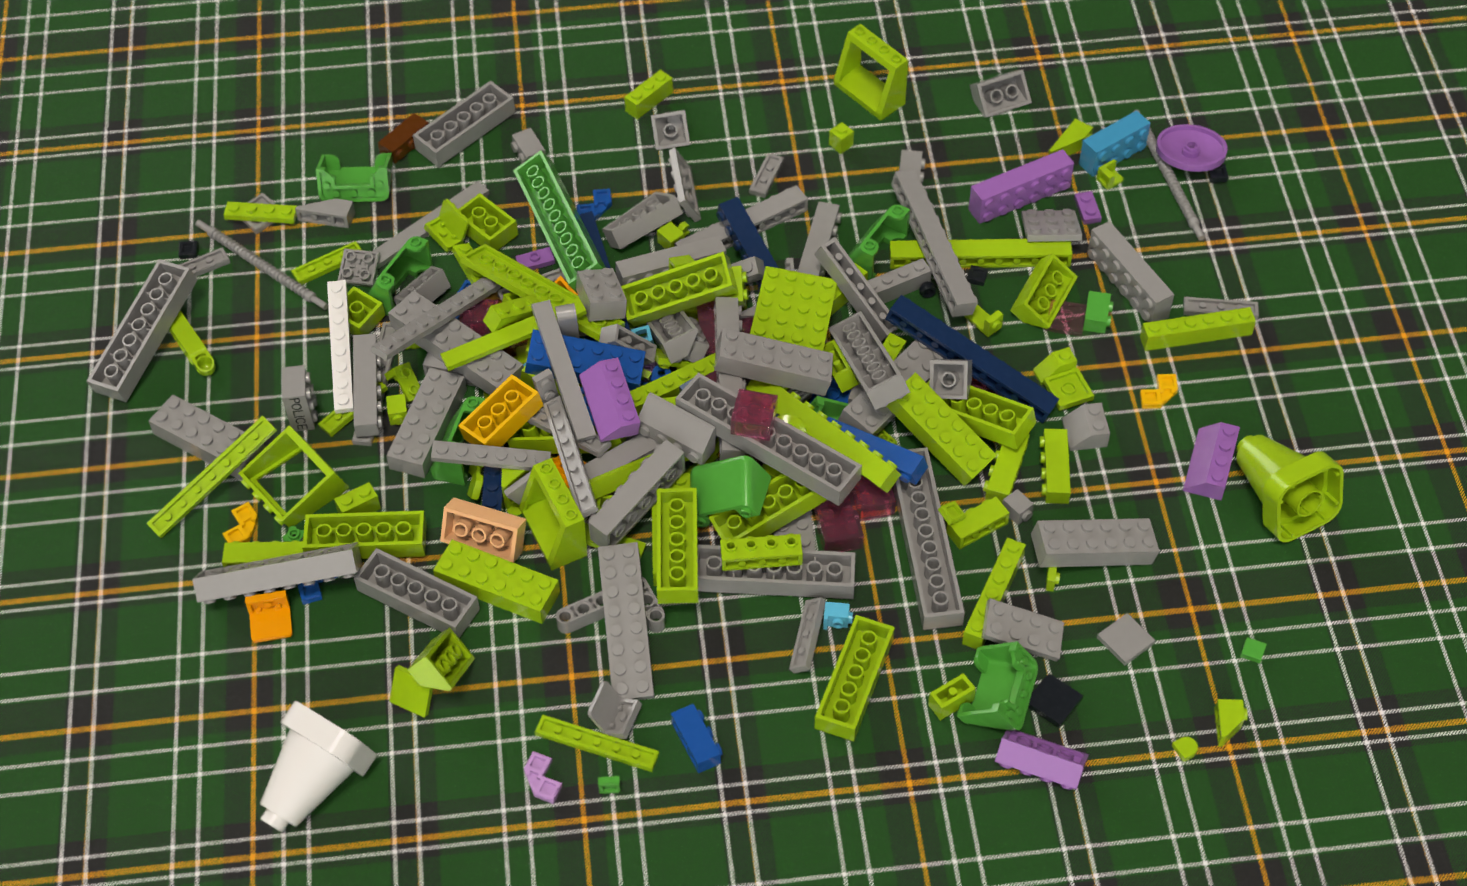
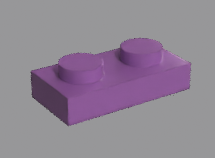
[1074,191,1102,225]

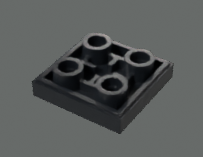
[1028,673,1084,728]

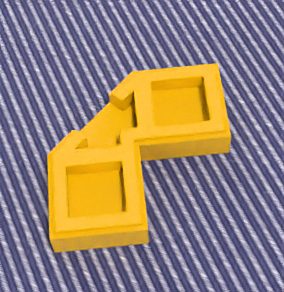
[1140,374,1178,409]
[222,501,259,543]

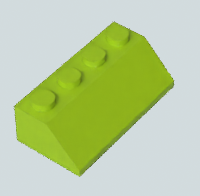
[1010,253,1078,329]
[407,627,475,691]

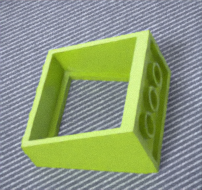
[834,24,909,121]
[238,425,349,527]
[519,458,588,571]

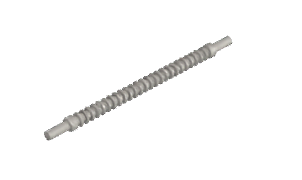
[1134,110,1205,241]
[195,220,328,310]

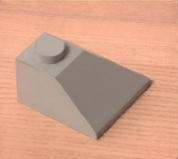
[650,110,690,150]

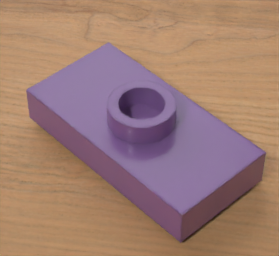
[515,247,555,270]

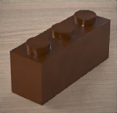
[378,113,429,164]

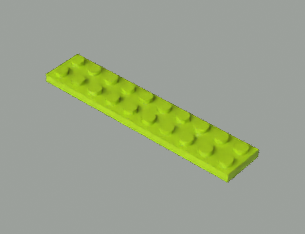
[460,244,625,341]

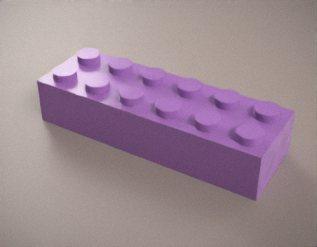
[968,149,1074,224]

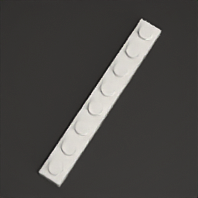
[327,280,354,414]

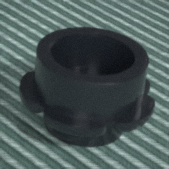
[919,282,936,298]

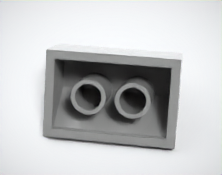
[970,70,1032,118]

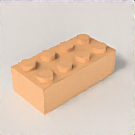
[440,498,527,563]

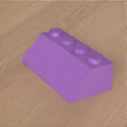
[579,358,640,442]
[1183,422,1240,501]
[995,730,1089,790]

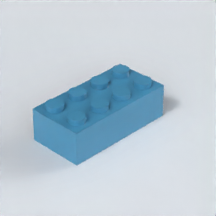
[1079,111,1150,177]

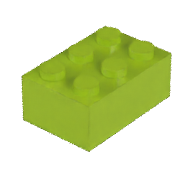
[458,193,518,250]

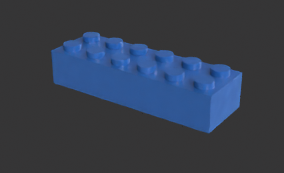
[525,329,646,391]

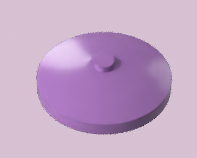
[1156,124,1228,172]

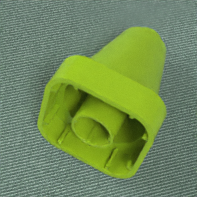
[1236,435,1344,542]

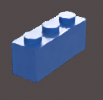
[671,704,723,774]

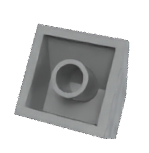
[930,359,972,399]
[1062,403,1110,451]

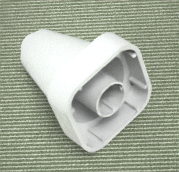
[260,701,377,832]

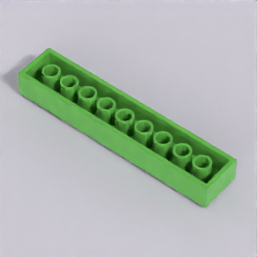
[513,150,606,292]

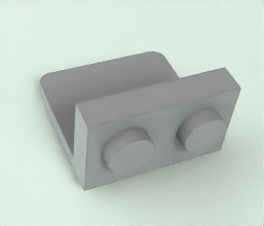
[588,681,642,739]

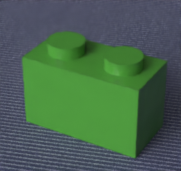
[1083,291,1114,334]

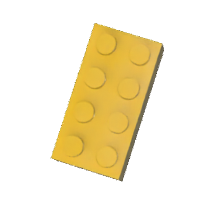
[458,374,543,447]

